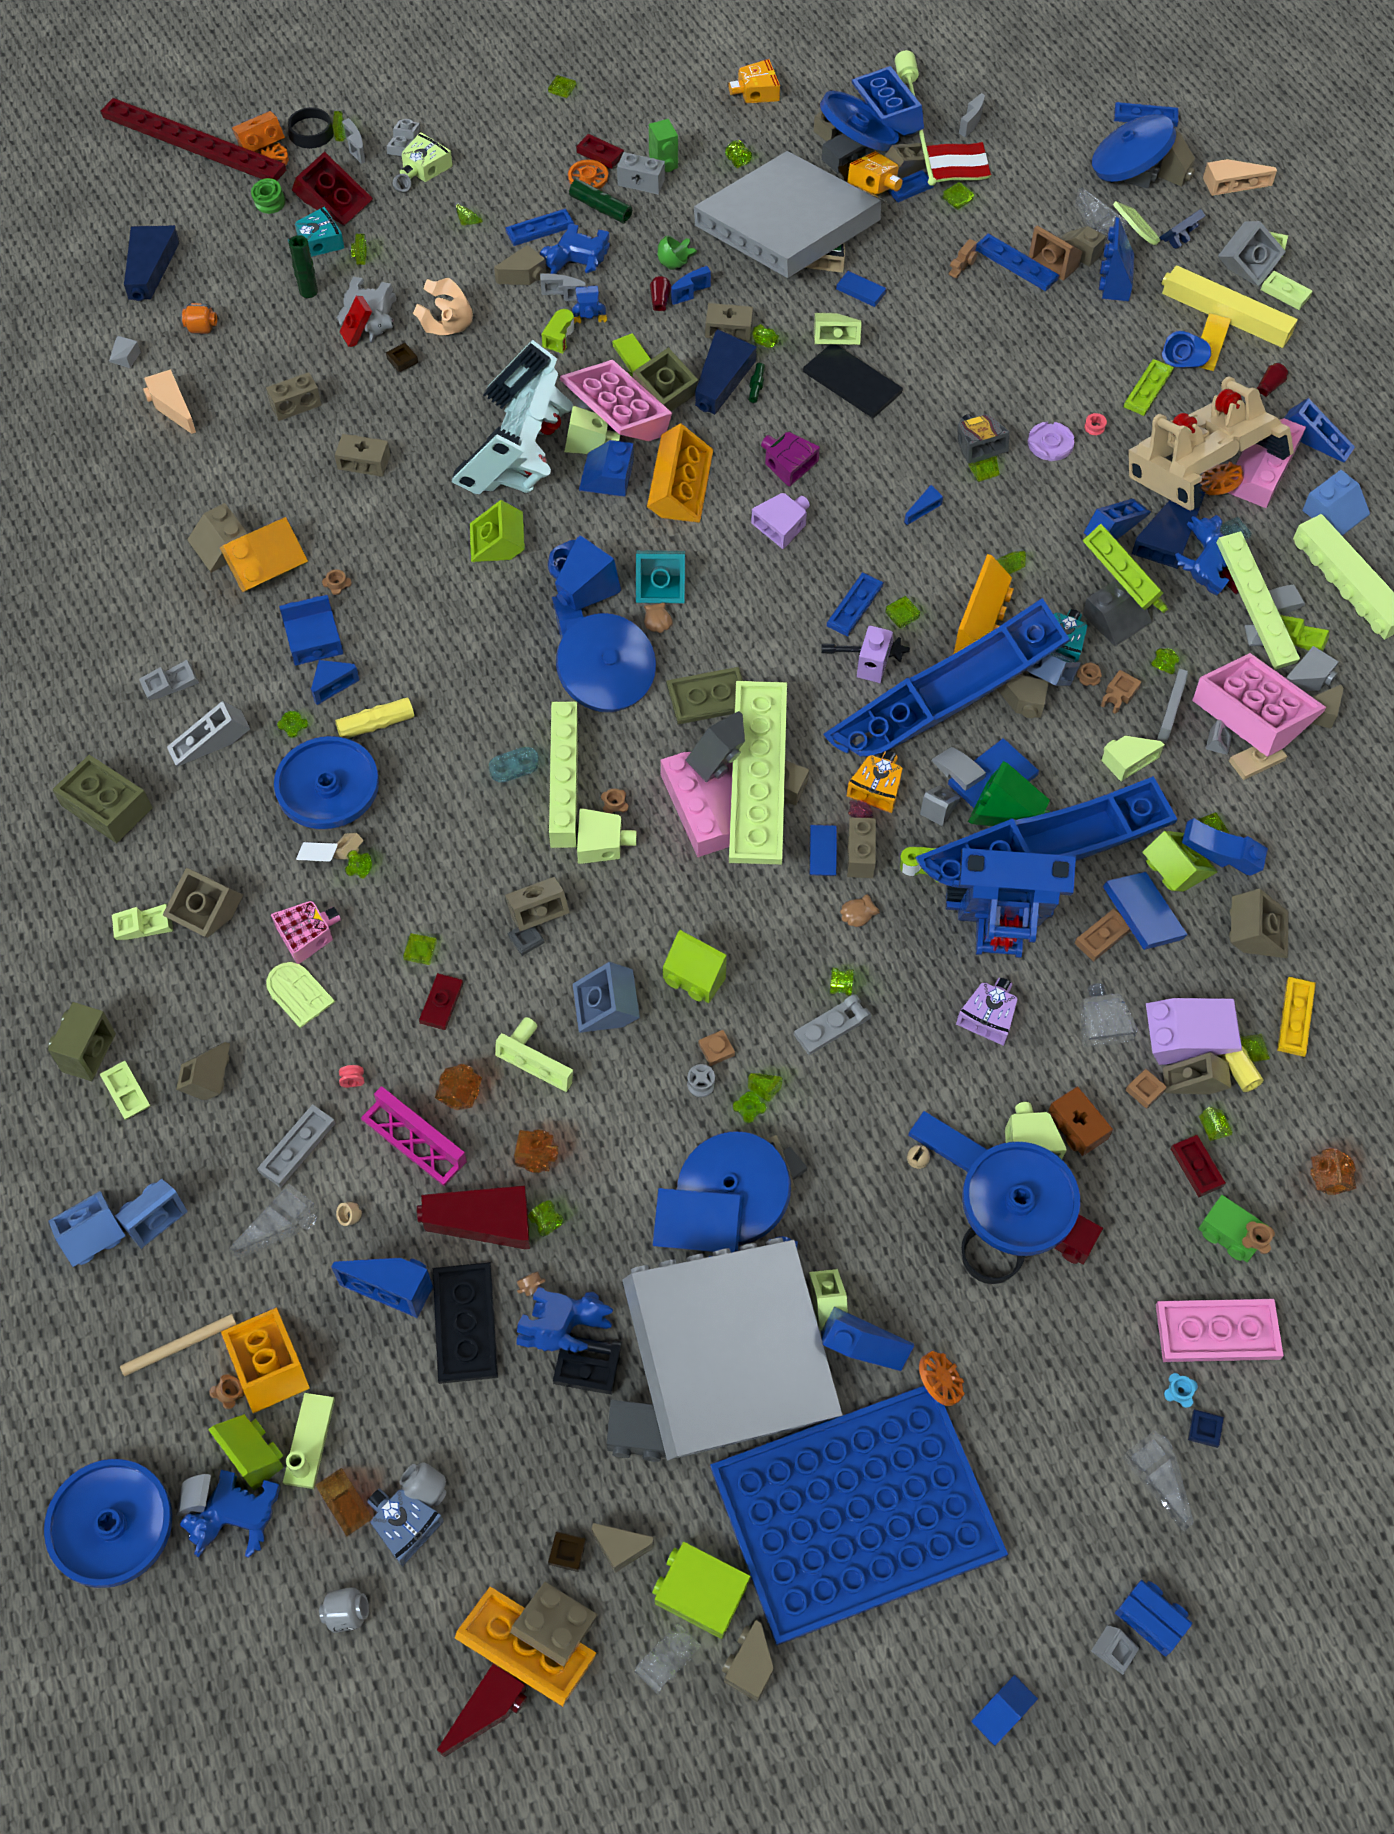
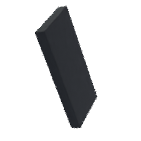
[803,344,903,418]
[432,1262,498,1384]

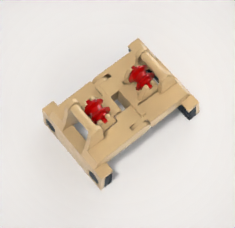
[1129,376,1294,511]

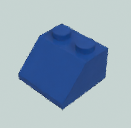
[579,440,634,497]

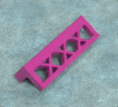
[361,1086,467,1186]

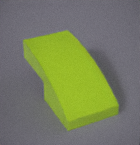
[1280,615,1329,652]

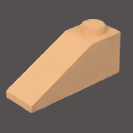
[1203,159,1277,196]
[143,369,196,434]

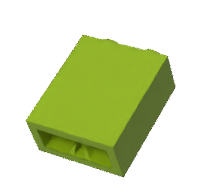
[652,1541,750,1639]

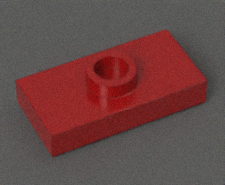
[339,295,372,347]

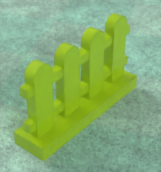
[1083,524,1168,613]

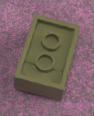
[52,755,153,844]

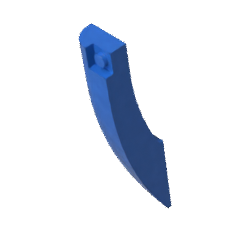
[824,598,1071,757]
[915,776,1177,888]

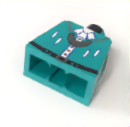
[288,207,345,257]
[1053,609,1088,662]

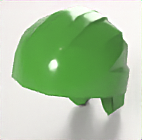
[657,236,697,270]

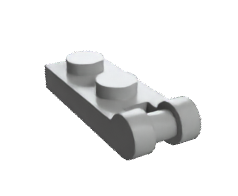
[794,994,872,1055]

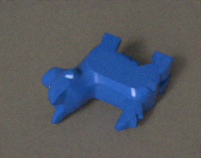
[540,224,610,274]
[1175,515,1229,596]
[517,1287,613,1353]
[180,1470,280,1558]

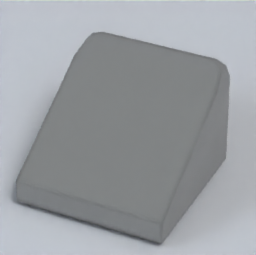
[1091,1625,1139,1675]

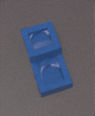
[671,266,711,305]
[810,825,837,876]

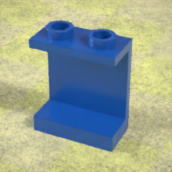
[279,595,343,666]

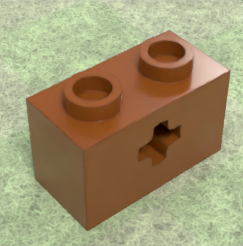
[1048,1086,1113,1156]

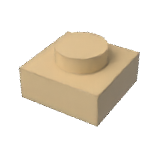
[333,833,364,859]

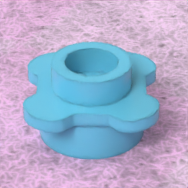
[1164,1373,1198,1408]

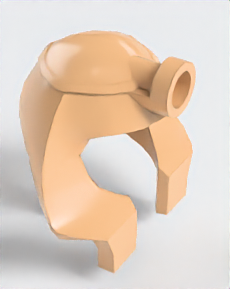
[413,278,473,335]

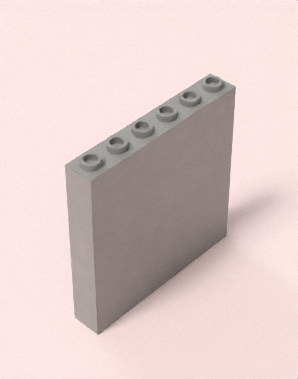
[694,151,881,278]
[622,1237,843,1461]

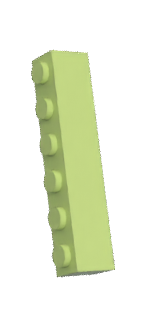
[1293,514,1394,640]
[549,702,578,848]

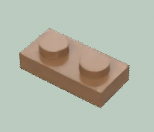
[1074,909,1131,962]

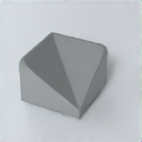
[109,336,141,368]

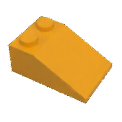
[220,517,308,592]
[221,1307,310,1413]

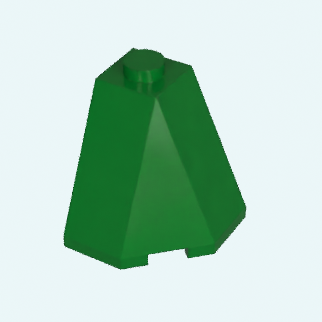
[967,761,1050,826]

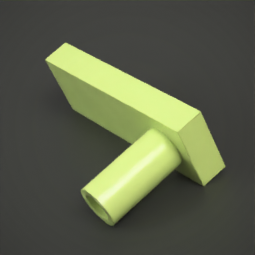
[495,1017,573,1092]
[283,1393,335,1489]

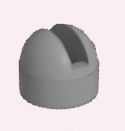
[392,174,411,192]

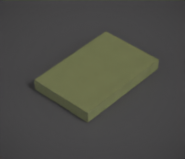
[666,667,743,725]

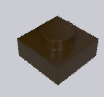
[386,343,418,372]
[548,1532,586,1572]

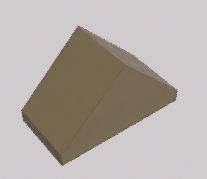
[1311,684,1344,729]
[592,1523,654,1573]

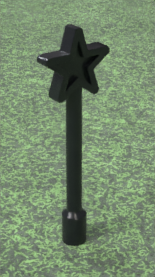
[821,637,910,662]

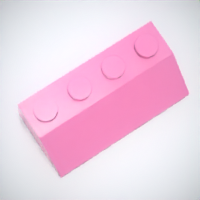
[1228,419,1306,508]

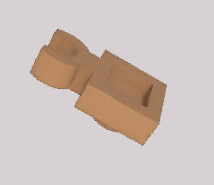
[949,239,977,278]
[1101,670,1141,714]

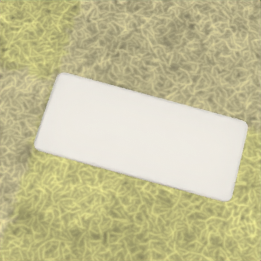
[296,842,338,861]

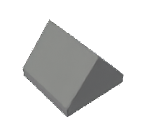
[1206,720,1232,755]

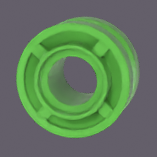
[251,178,286,214]

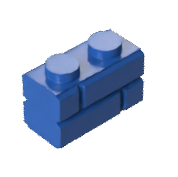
[1115,1579,1193,1657]

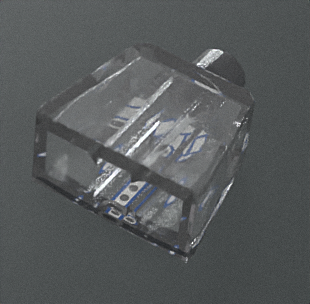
[1079,983,1138,1049]

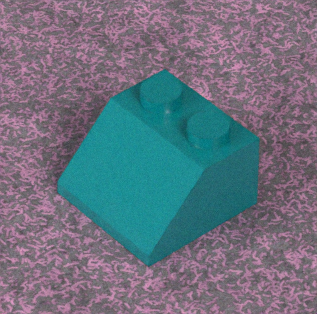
[636,550,685,603]

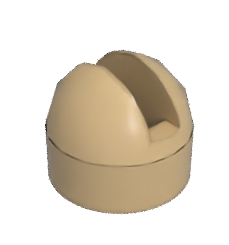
[907,1145,930,1169]
[336,1202,362,1226]

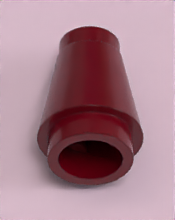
[650,276,672,311]
[1256,363,1288,397]

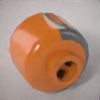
[182,303,217,334]

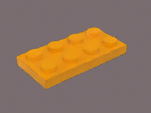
[455,1587,596,1707]

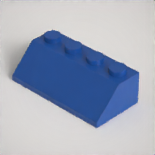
[852,66,924,136]

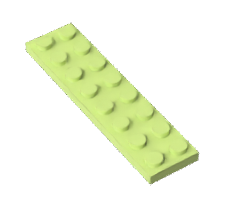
[729,681,787,865]

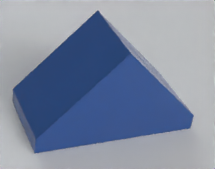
[311,660,359,705]
[971,1675,1038,1746]

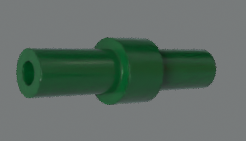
[748,362,765,403]

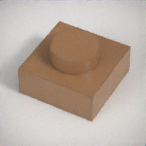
[698,1030,735,1066]
[1126,1069,1167,1109]

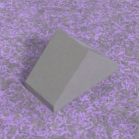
[920,785,962,826]

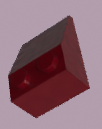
[292,151,373,226]

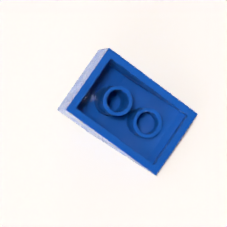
[331,1258,433,1318]

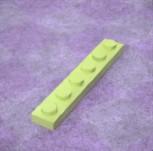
[1216,531,1300,670]

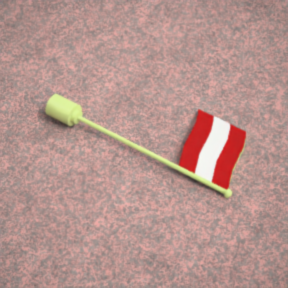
[895,50,991,186]

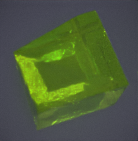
[748,1073,783,1102]

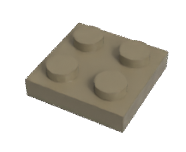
[510,1582,598,1667]

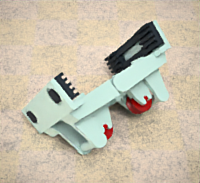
[452,340,573,494]

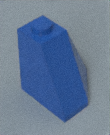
[555,535,621,611]

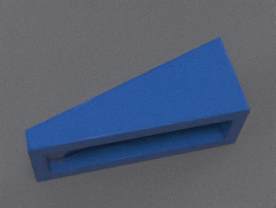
[904,485,943,525]

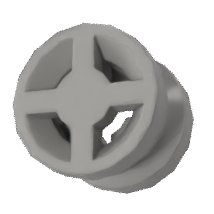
[687,1064,715,1097]

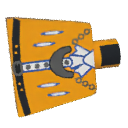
[847,751,903,813]

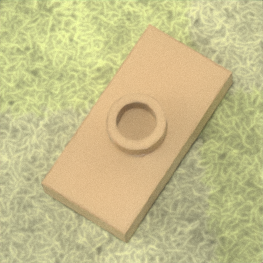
[1229,746,1287,780]

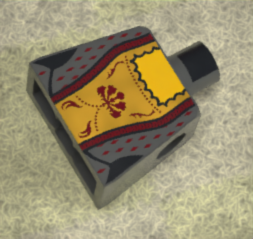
[958,414,1010,464]

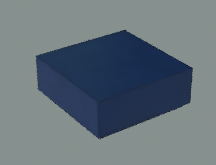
[1188,1409,1224,1448]

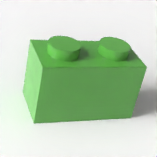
[649,119,678,172]
[1198,1195,1269,1263]

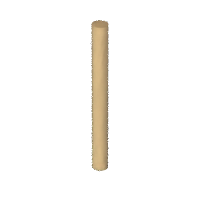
[120,1314,237,1377]

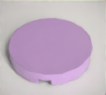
[1028,422,1074,461]

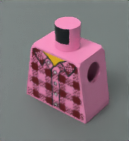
[271,901,341,964]

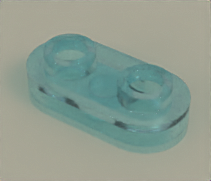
[489,747,539,782]

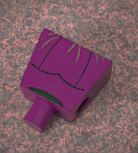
[761,432,820,487]

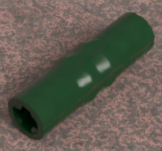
[569,179,633,224]
[289,235,318,298]

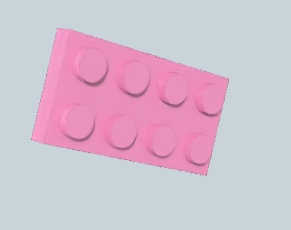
[1156,1299,1283,1362]

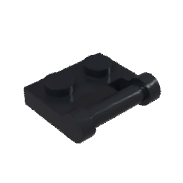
[553,1333,622,1395]

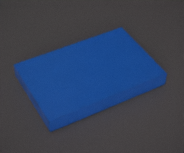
[948,738,1039,808]
[1103,872,1188,950]
[653,1188,743,1253]

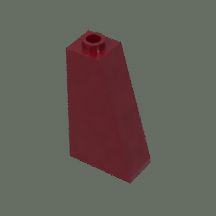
[417,1185,530,1249]

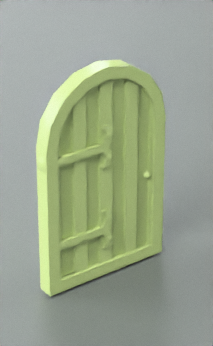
[1113,201,1160,245]
[266,962,335,1028]

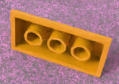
[647,423,713,523]
[954,554,1014,654]

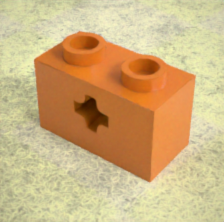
[232,111,285,151]

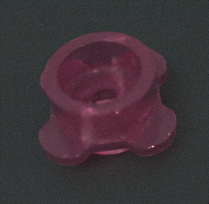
[848,800,873,818]

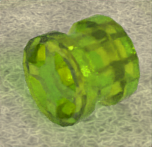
[725,140,752,168]
[829,967,854,996]
[528,1200,564,1237]

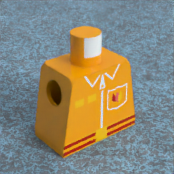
[728,59,780,103]
[847,151,902,194]

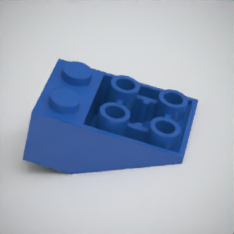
[1099,217,1134,301]

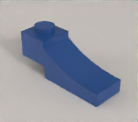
[1182,818,1268,876]

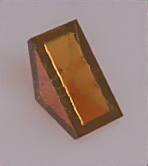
[315,1468,373,1536]

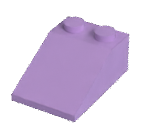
[1146,998,1242,1065]

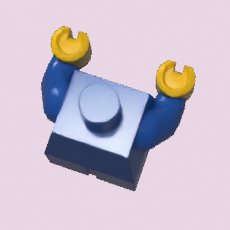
[572,286,607,324]

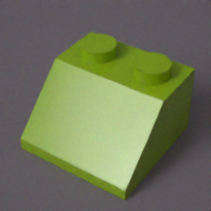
[470,500,525,562]
[1143,831,1218,892]
[663,930,727,1003]
[208,1414,284,1491]

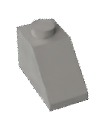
[1286,646,1339,692]

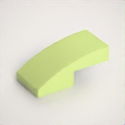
[112,904,173,940]
[100,1061,151,1120]

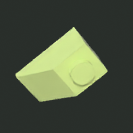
[814,313,861,345]
[1101,736,1164,781]
[809,1269,848,1331]

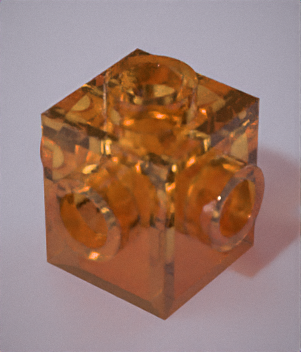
[435,1064,482,1110]
[514,1129,558,1173]
[1311,1148,1357,1195]

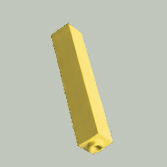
[1162,265,1298,348]

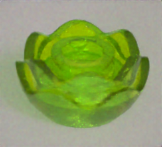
[752,324,779,348]

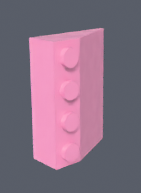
[560,360,672,441]
[1192,653,1326,757]
[661,752,733,857]

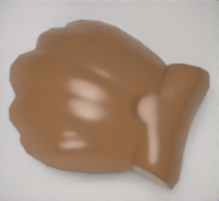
[644,603,672,633]
[840,894,880,927]

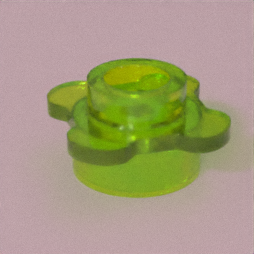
[1151,648,1179,674]
[277,711,308,738]
[345,850,372,879]
[733,1091,766,1123]

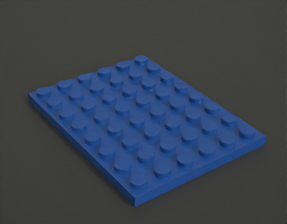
[710,1386,1008,1646]

